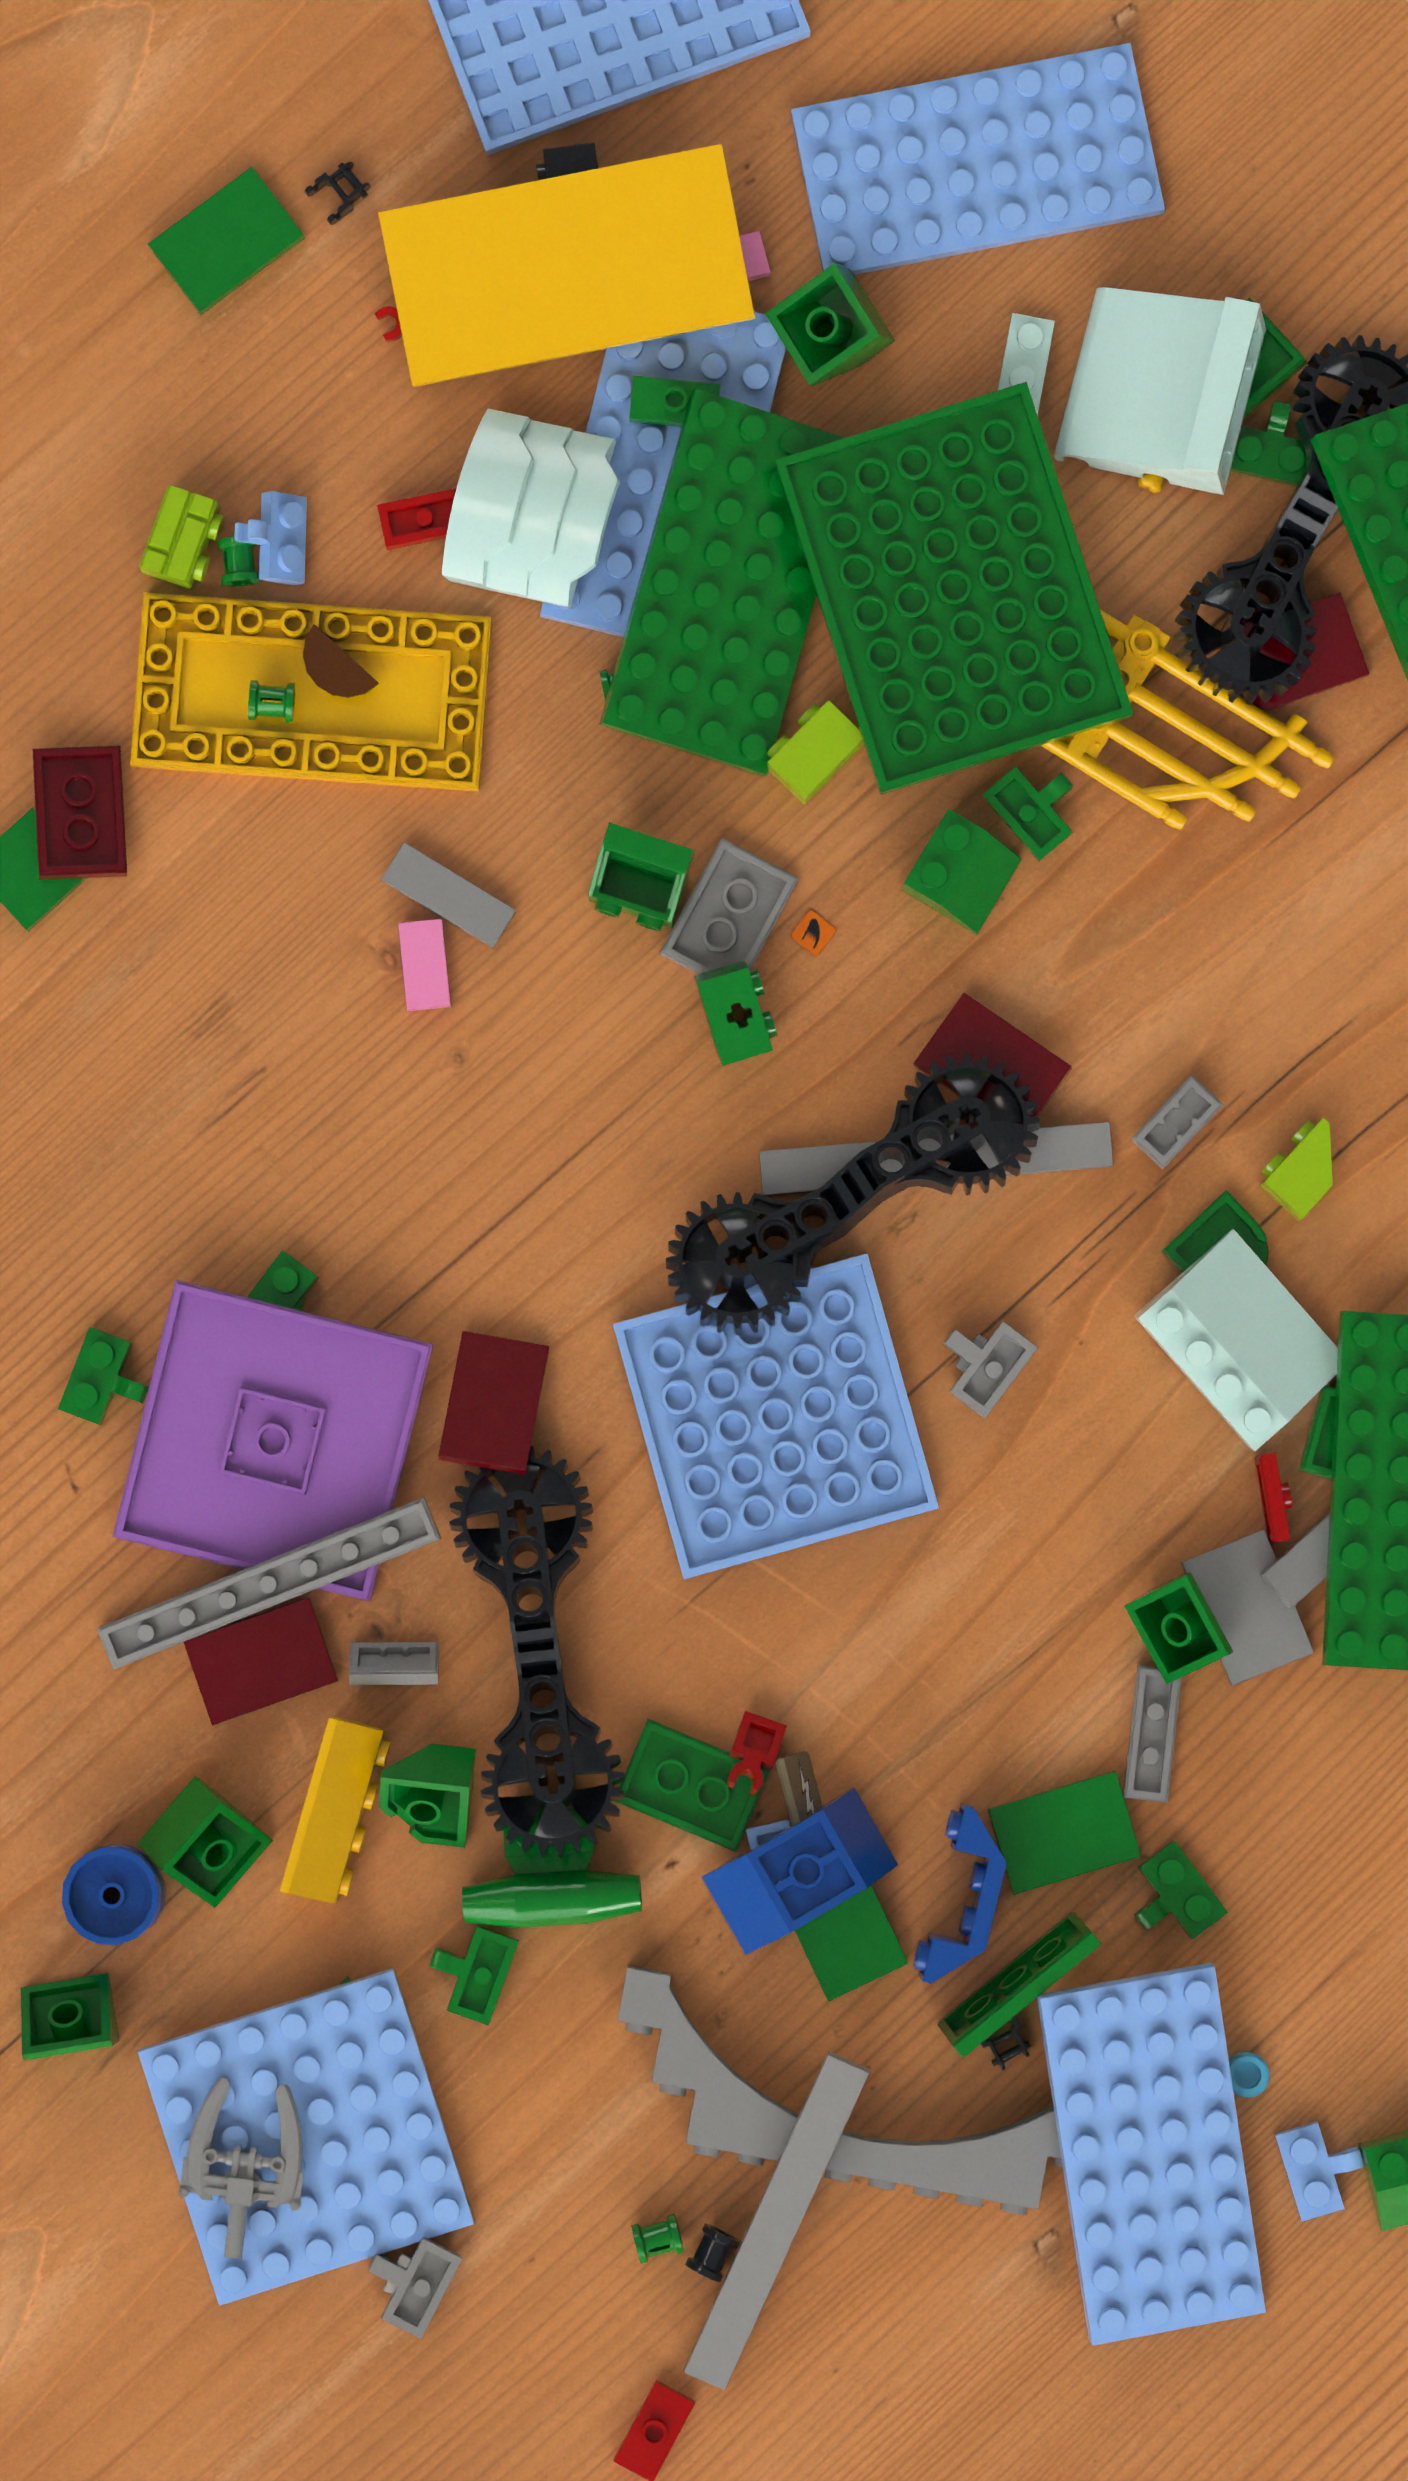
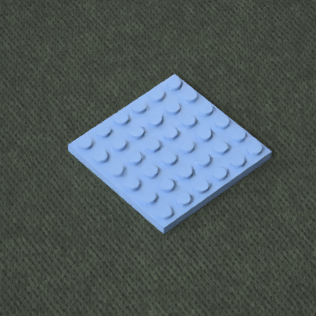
[613,1254,939,1579]
[138,1968,475,2306]

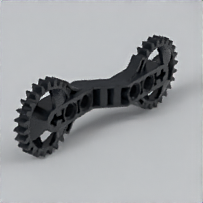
[1174,335,1408,705]
[666,1053,1040,1335]
[449,1446,625,1858]

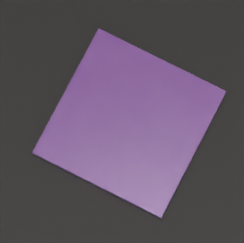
[113,1280,434,1601]

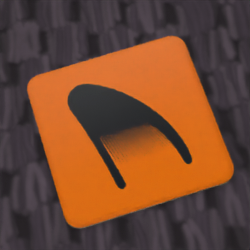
[790,910,837,956]

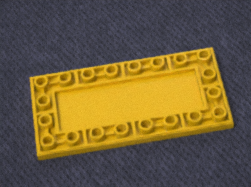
[378,144,755,387]
[130,592,492,792]

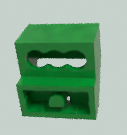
[588,822,694,931]

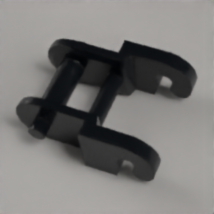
[304,162,371,225]
[981,2016,1031,2070]

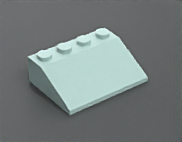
[1134,1229,1338,1451]

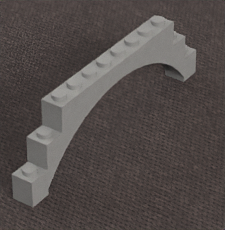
[618,1965,1063,2215]

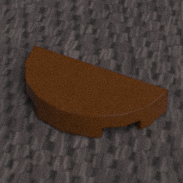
[303,624,380,698]

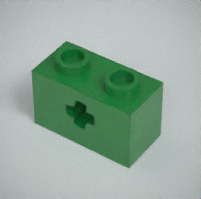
[694,960,777,1066]

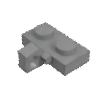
[943,1321,1038,1418]
[368,2237,462,2339]

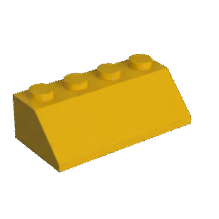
[280,1716,391,1904]

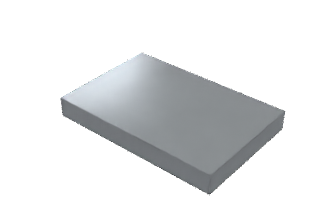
[660,838,799,974]
[1181,1530,1314,1686]

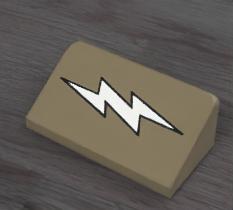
[775,1751,822,1826]

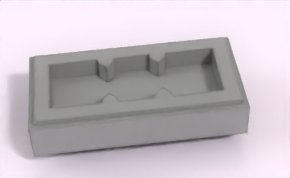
[1131,1075,1223,1170]
[349,1642,440,1685]

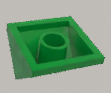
[21,1973,119,2061]

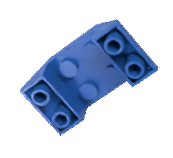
[701,1788,898,1955]
[913,1803,1007,1984]

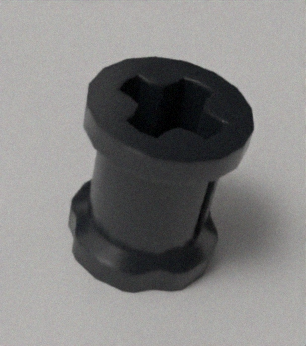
[685,2223,740,2282]

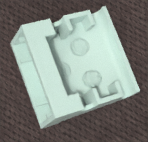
[1054,287,1266,495]

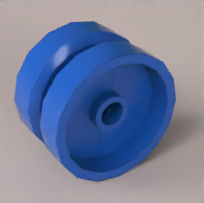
[62,1844,166,1945]

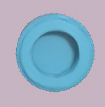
[1229,2052,1270,2098]

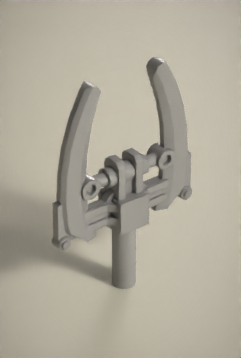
[179,2076,304,2259]

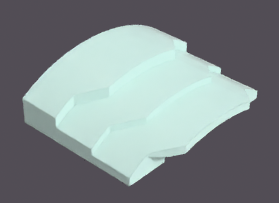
[442,409,620,608]

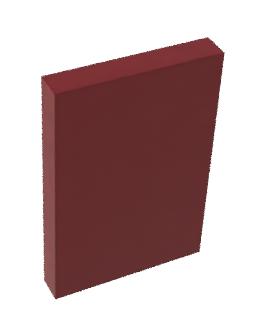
[1220,592,1370,712]
[32,746,127,880]
[913,993,1072,1118]
[438,1331,549,1475]
[183,1598,338,1725]

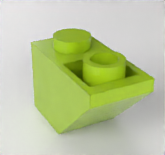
[1260,1118,1333,1221]

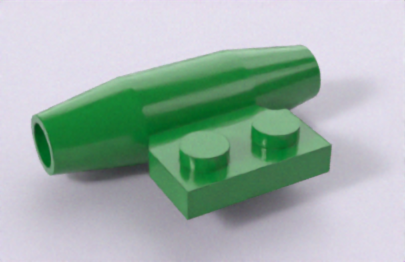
[462,1808,642,1928]

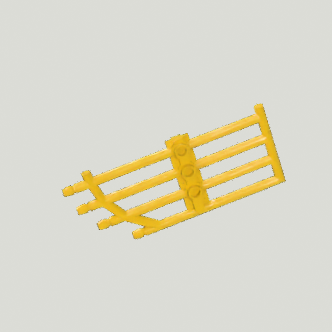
[1041,609,1335,830]

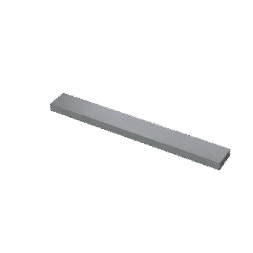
[759,1122,1113,1196]
[97,1497,441,1670]
[684,2051,869,2390]

